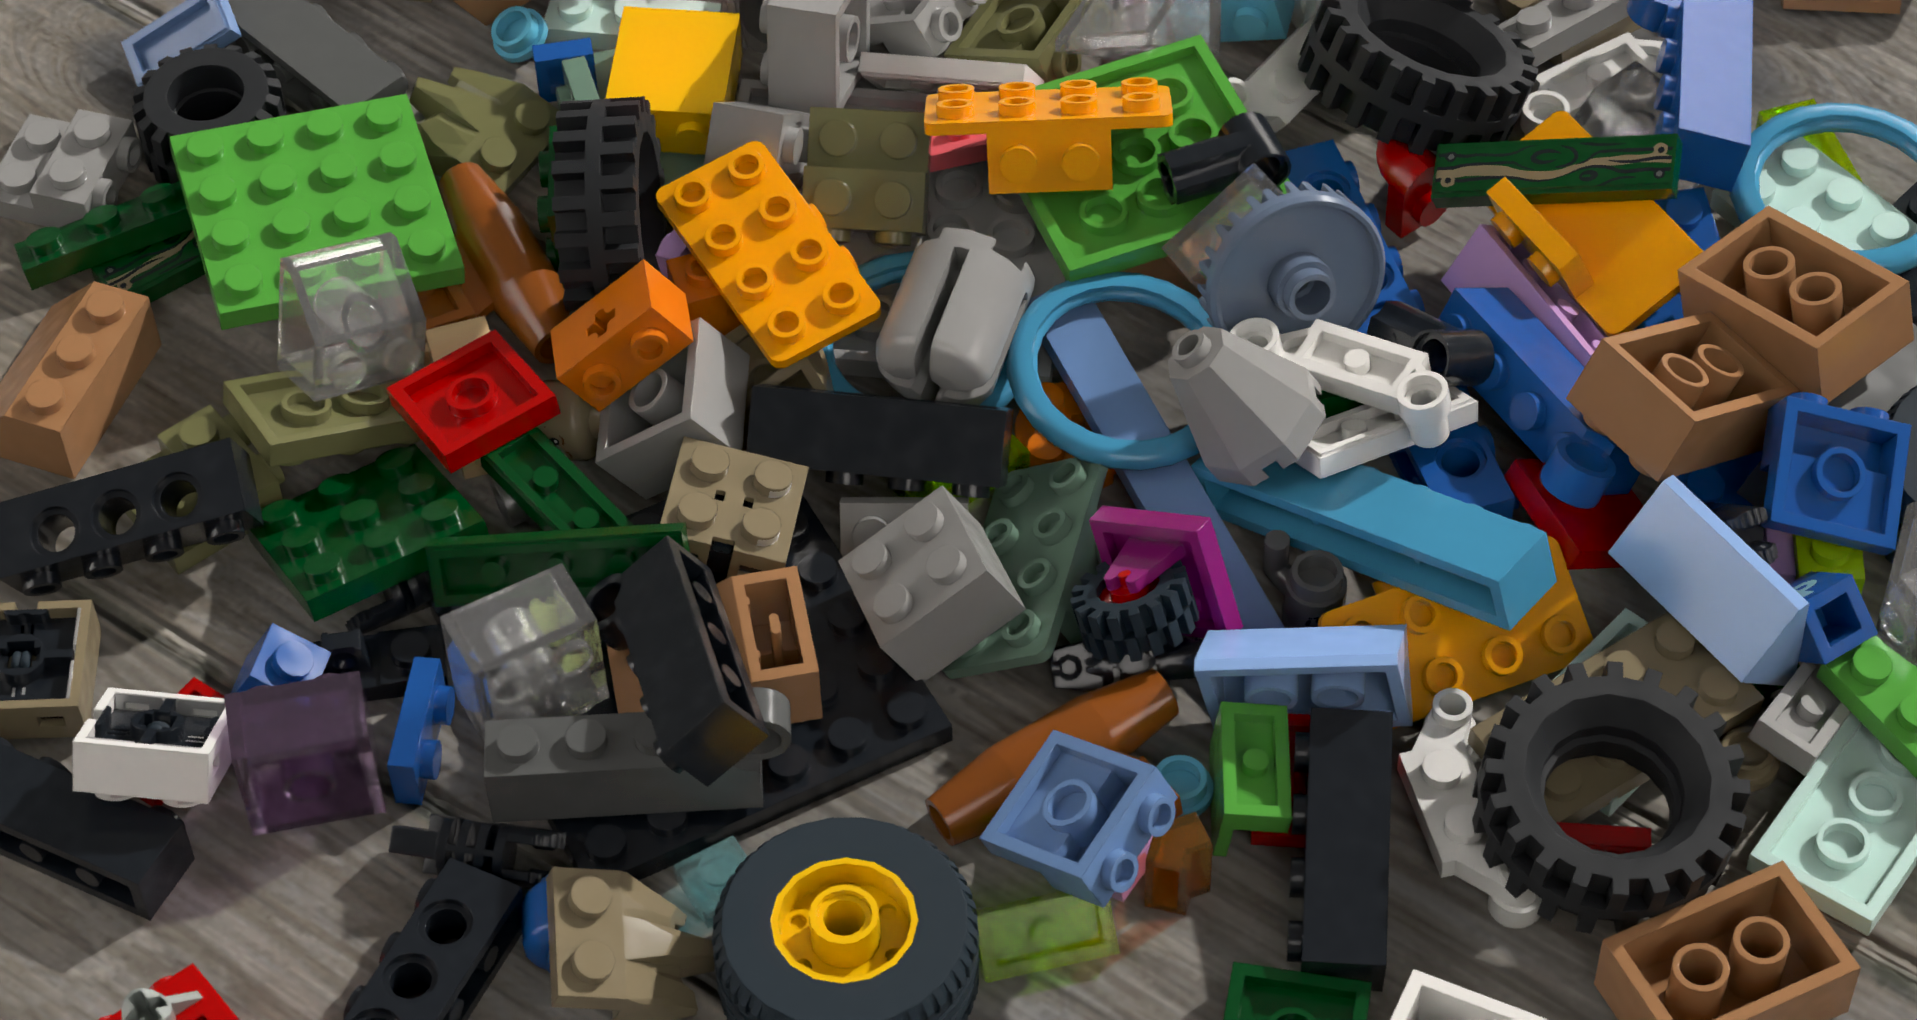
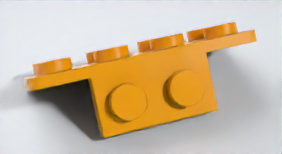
[924,77,1173,194]
[1486,111,1703,337]
[656,141,881,368]
[1318,536,1594,729]

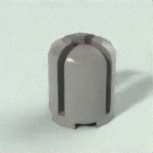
[876,227,1035,405]

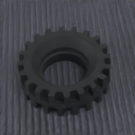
[1298,0,1538,155]
[551,96,667,315]
[1472,661,1751,934]

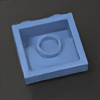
[979,730,1178,908]

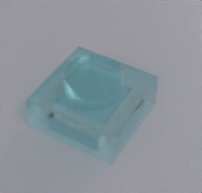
[674,835,747,928]

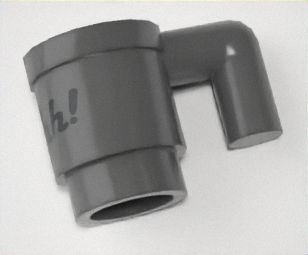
[1263,530,1347,628]

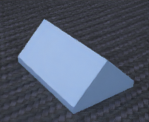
[1608,475,1809,686]
[1194,624,1413,729]

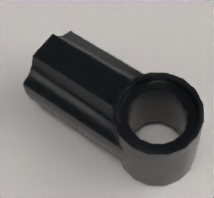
[1157,112,1292,205]
[1367,301,1495,387]

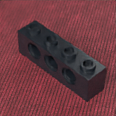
[0,437,264,596]
[343,858,524,1020]

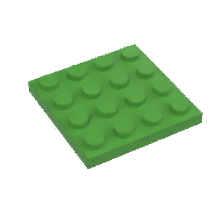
[1019,34,1290,282]
[169,94,465,330]

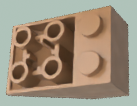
[607,566,823,724]

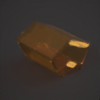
[1144,812,1213,916]

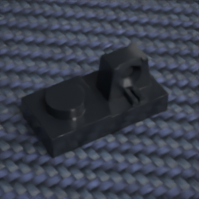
[313,624,449,707]

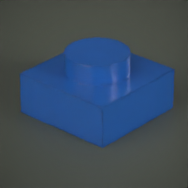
[532,38,598,102]

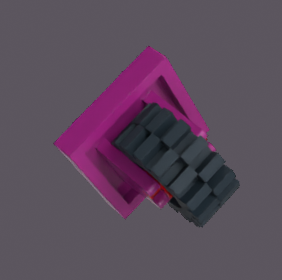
[1070,505,1243,663]

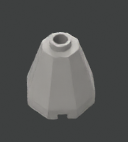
[1168,326,1326,486]

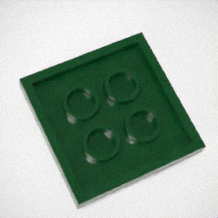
[246,444,489,622]

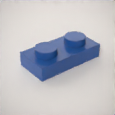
[387,656,455,805]

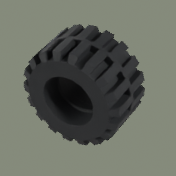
[132,44,287,184]

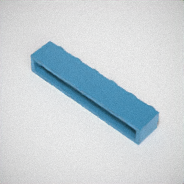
[1191,457,1557,631]

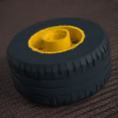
[712,817,980,1020]

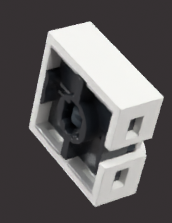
[73,687,240,808]

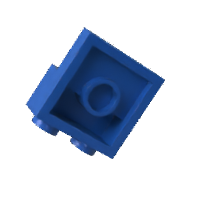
[1760,392,1912,556]

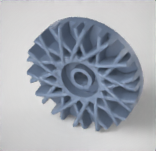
[1197,181,1385,334]

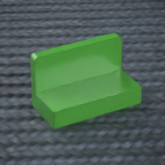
[1209,701,1292,857]

